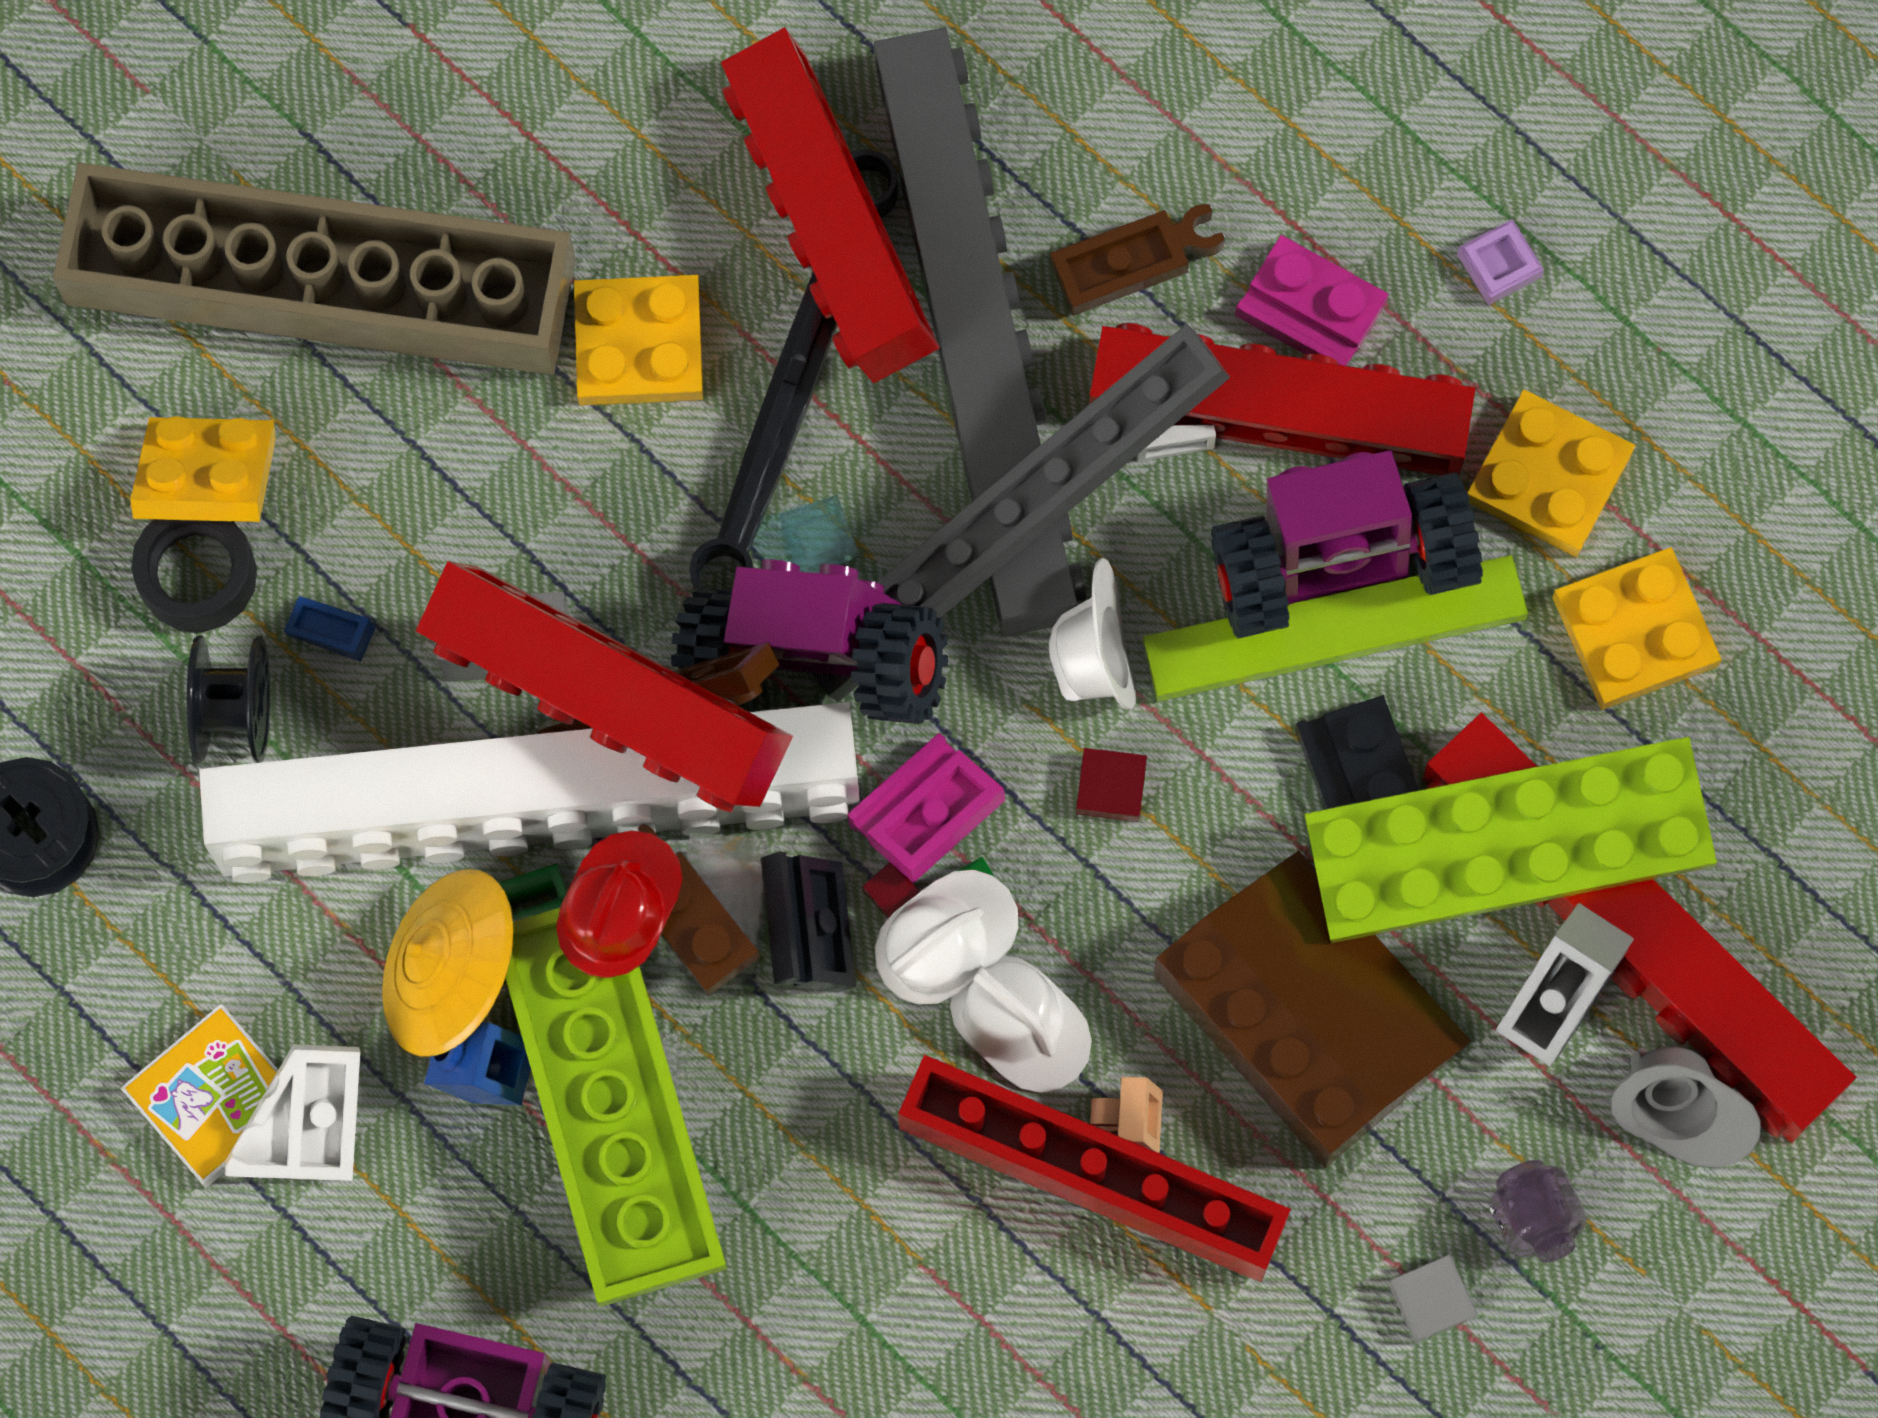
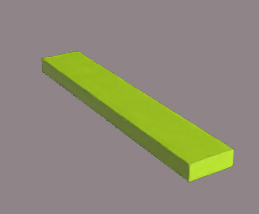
[1142,555,1528,702]

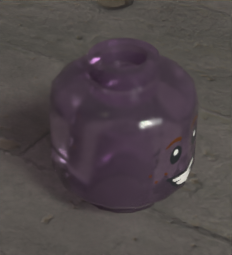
[1489,1160,1587,1263]

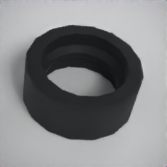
[131,519,257,632]

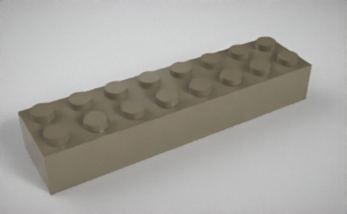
[53,162,576,375]

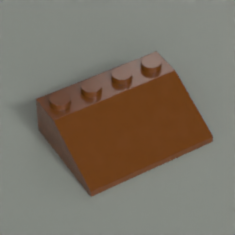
[1153,850,1471,1169]

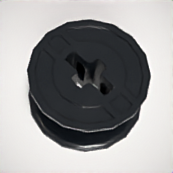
[187,636,271,764]
[0,757,100,898]

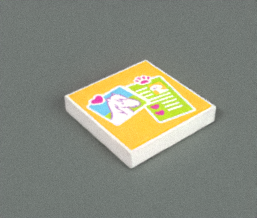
[120,1004,278,1188]

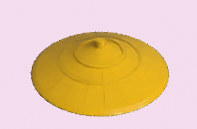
[382,869,513,1057]

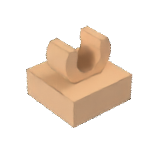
[1090,1077,1163,1153]

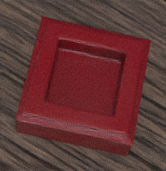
[1076,748,1147,822]

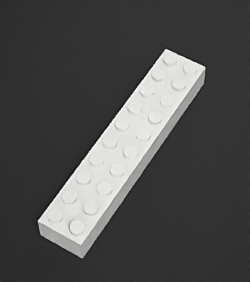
[199,702,860,883]

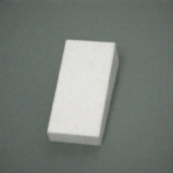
[1136,425,1216,462]

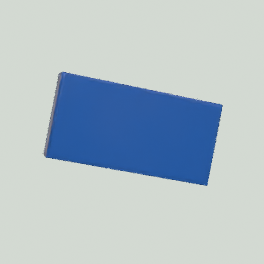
[284,596,376,662]

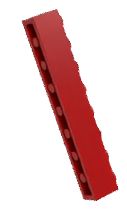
[1421,712,1857,1143]

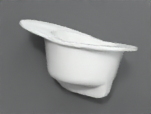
[1049,558,1136,710]
[875,870,1019,1005]
[950,956,1092,1093]

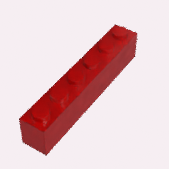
[720,27,940,384]
[1089,323,1476,478]
[416,561,793,812]
[898,1054,1291,1283]

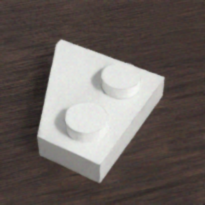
[225,1044,360,1181]

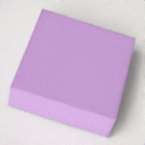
[1457,219,1544,305]

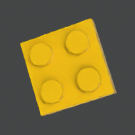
[574,275,704,406]
[1467,389,1636,558]
[130,416,276,522]
[1552,547,1722,710]

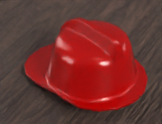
[556,830,683,978]

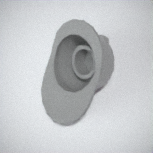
[1611,1046,1761,1167]

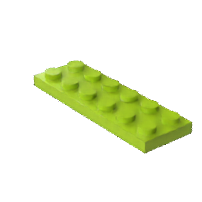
[1305,736,1717,943]
[505,908,727,1308]

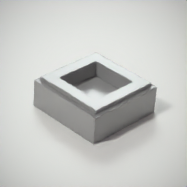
[1388,1254,1478,1344]

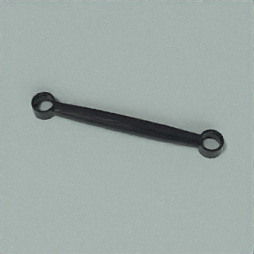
[689,149,898,591]

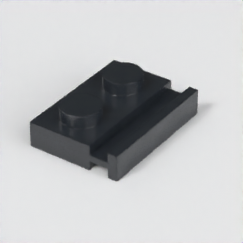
[1295,695,1419,810]
[761,851,856,993]

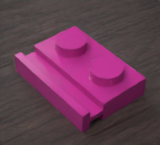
[1235,235,1389,366]
[847,733,1005,883]

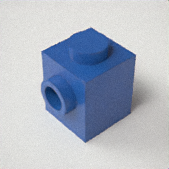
[424,1022,531,1106]

